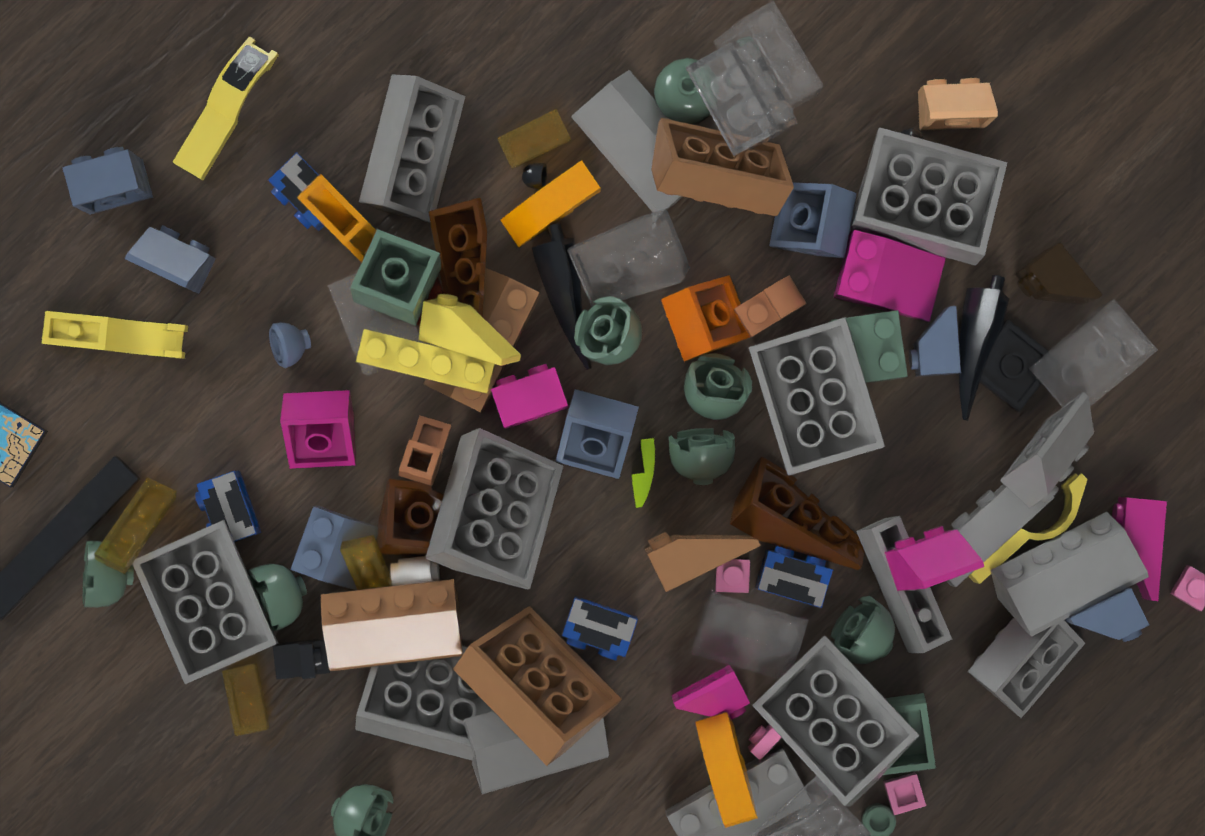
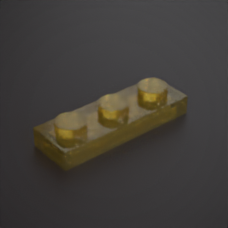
[94,477,177,574]

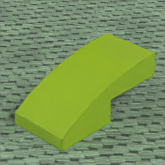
[631,438,655,508]

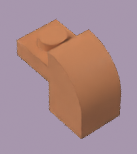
[734,275,807,337]
[399,415,451,486]

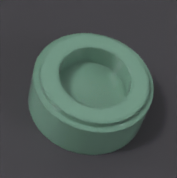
[861,803,896,836]

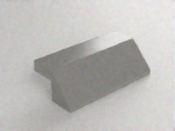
[572,70,683,217]
[464,711,609,794]

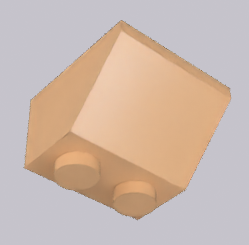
[918,78,998,130]

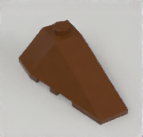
[428,198,487,317]
[730,457,865,570]
[377,479,444,556]

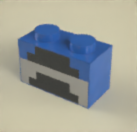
[268,152,324,231]
[195,471,262,543]
[755,546,833,608]
[562,596,638,660]

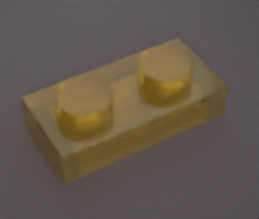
[497,109,571,169]
[340,535,392,590]
[222,663,270,736]

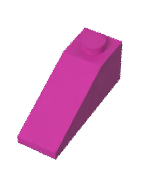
[1112,497,1167,601]

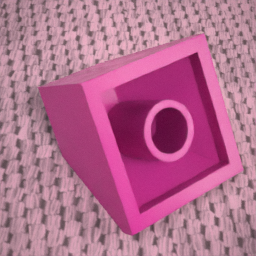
[671,665,750,719]

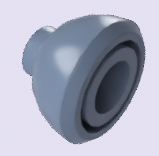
[269,322,311,368]

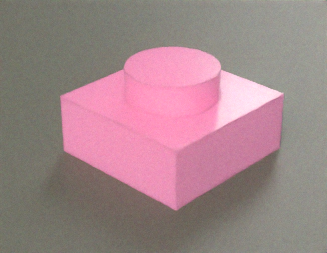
[715,559,750,593]
[1170,565,1205,611]
[748,724,782,760]
[883,772,926,815]

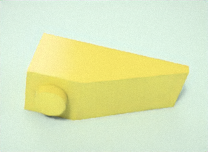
[418,294,521,366]

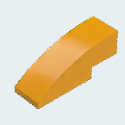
[501,160,600,248]
[297,174,377,263]
[695,712,758,828]

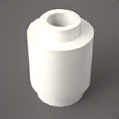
[390,556,440,586]

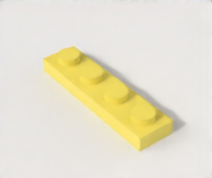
[356,329,495,394]

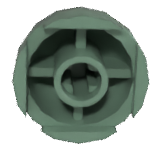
[654,58,720,125]
[574,296,642,365]
[684,353,752,420]
[669,428,735,485]
[82,541,134,608]
[248,563,307,632]
[831,596,895,664]
[331,784,393,836]

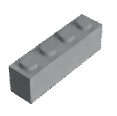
[947,478,1055,587]
[856,516,952,653]

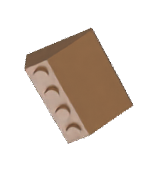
[645,532,761,592]
[453,606,622,766]

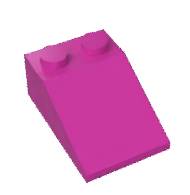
[833,230,946,322]

